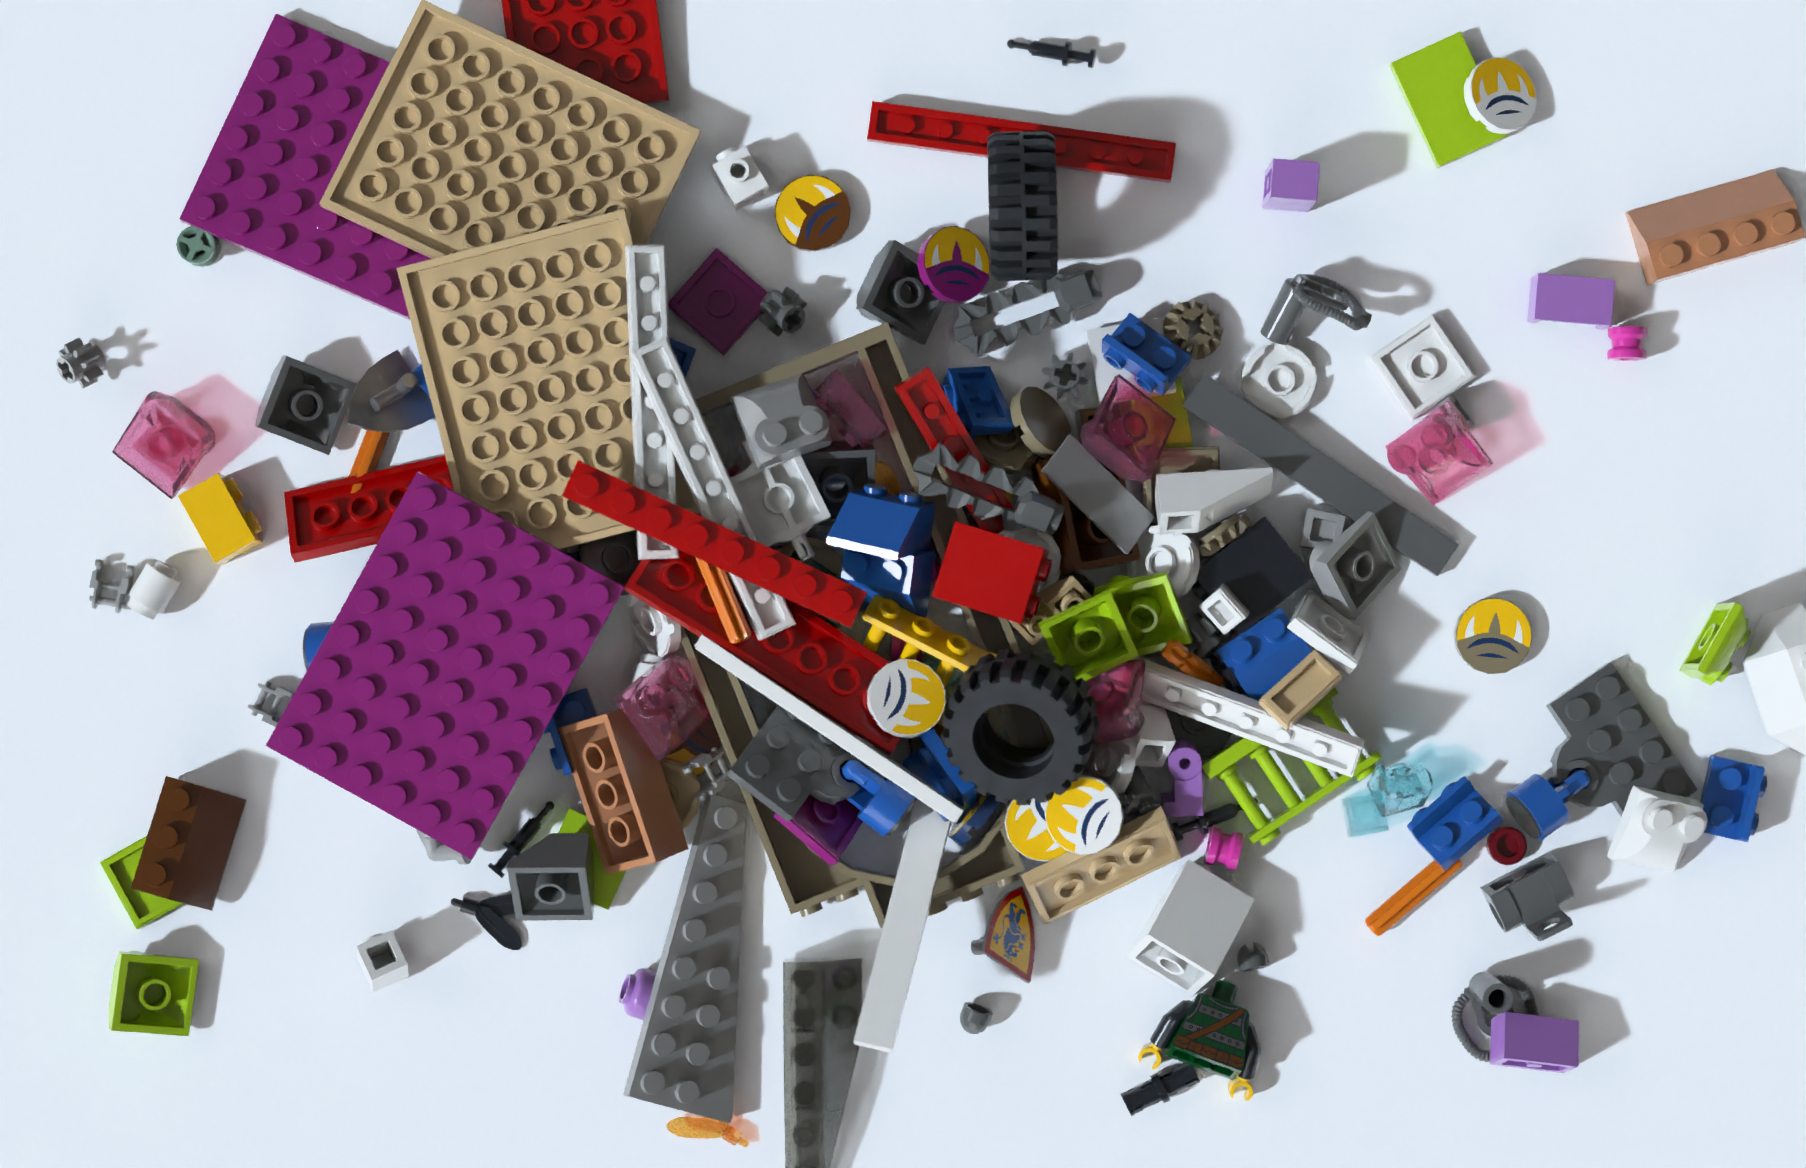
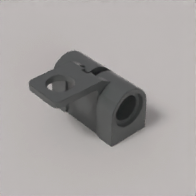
[1480,853,1575,941]

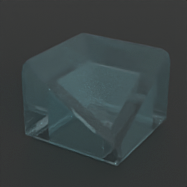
[1341,791,1389,837]

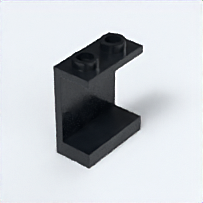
[1191,516,1313,635]

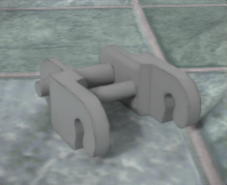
[89,559,135,614]
[247,681,294,727]
[681,747,731,801]

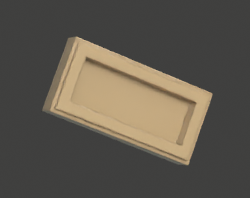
[1259,649,1343,730]

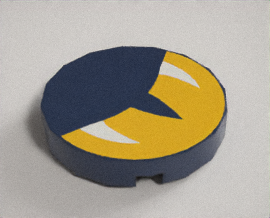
[948,792,1002,846]

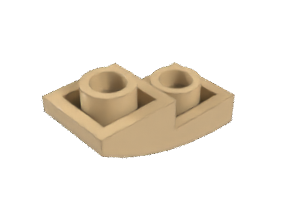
[1009,576,1092,646]

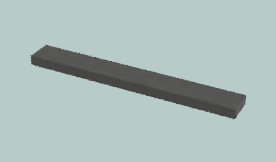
[1182,373,1459,576]

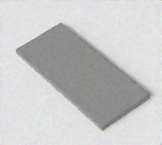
[1041,434,1155,554]

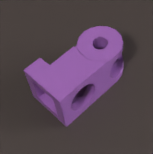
[1161,739,1203,817]

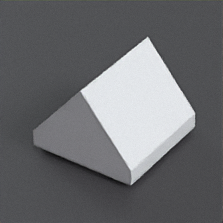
[1199,584,1250,635]

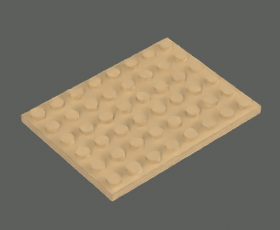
[319,0,701,259]
[397,209,700,550]

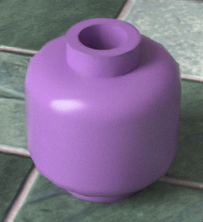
[619,968,657,1020]

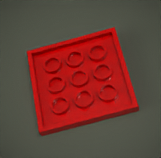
[501,0,670,104]

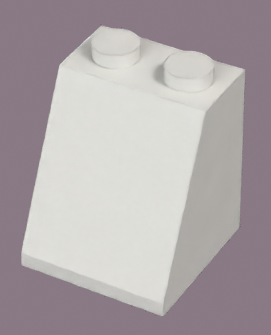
[1126,859,1255,997]

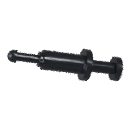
[1007,39,1097,68]
[1171,797,1258,842]
[488,801,555,878]

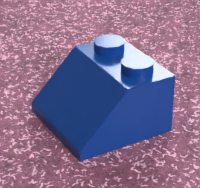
[826,484,936,560]
[841,548,935,618]
[1216,607,1312,701]

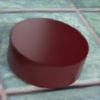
[1486,826,1527,865]

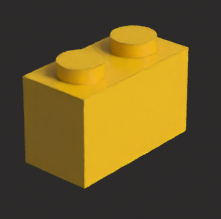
[178,473,263,564]

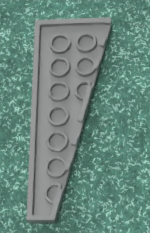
[623,794,746,1123]

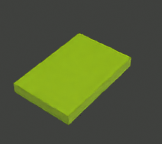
[1389,31,1509,169]

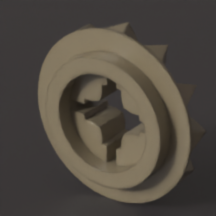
[1163,299,1224,360]
[1197,513,1251,557]

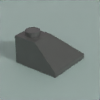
[507,833,594,921]

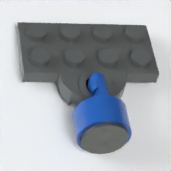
[1506,662,1698,840]
[726,705,918,837]

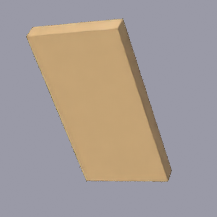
[1021,807,1182,925]

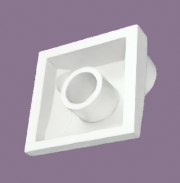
[1607,785,1707,873]

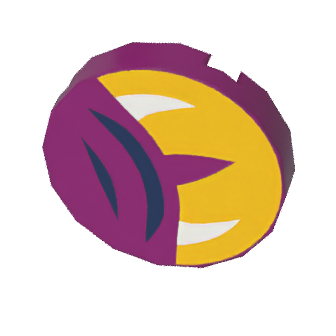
[917,226,990,304]

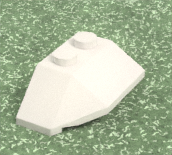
[1742,601,1806,756]

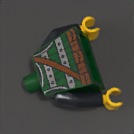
[1138,980,1261,1101]

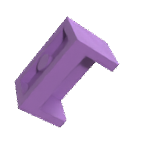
[1262,158,1320,212]
[1527,273,1615,330]
[1490,1012,1579,1073]

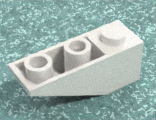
[1155,467,1273,535]

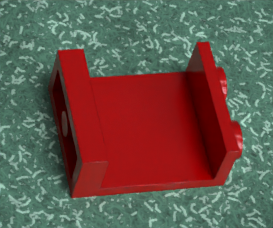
[932,521,1052,626]

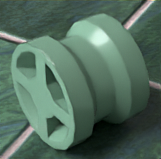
[176,226,221,267]

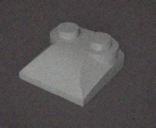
[730,373,833,469]
[1309,511,1402,620]

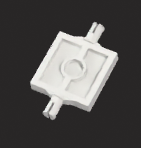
[730,440,831,562]

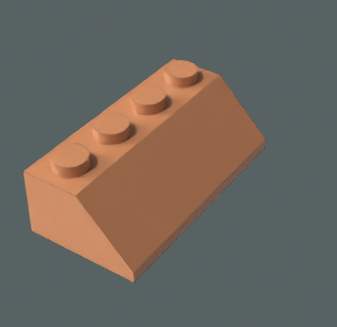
[1625,169,1806,286]
[558,702,689,875]

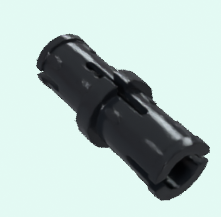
[1120,1063,1200,1117]

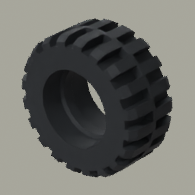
[987,131,1058,281]
[941,648,1099,805]

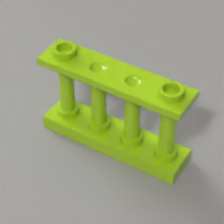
[1202,687,1382,845]

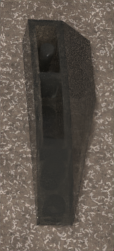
[783,958,862,1168]

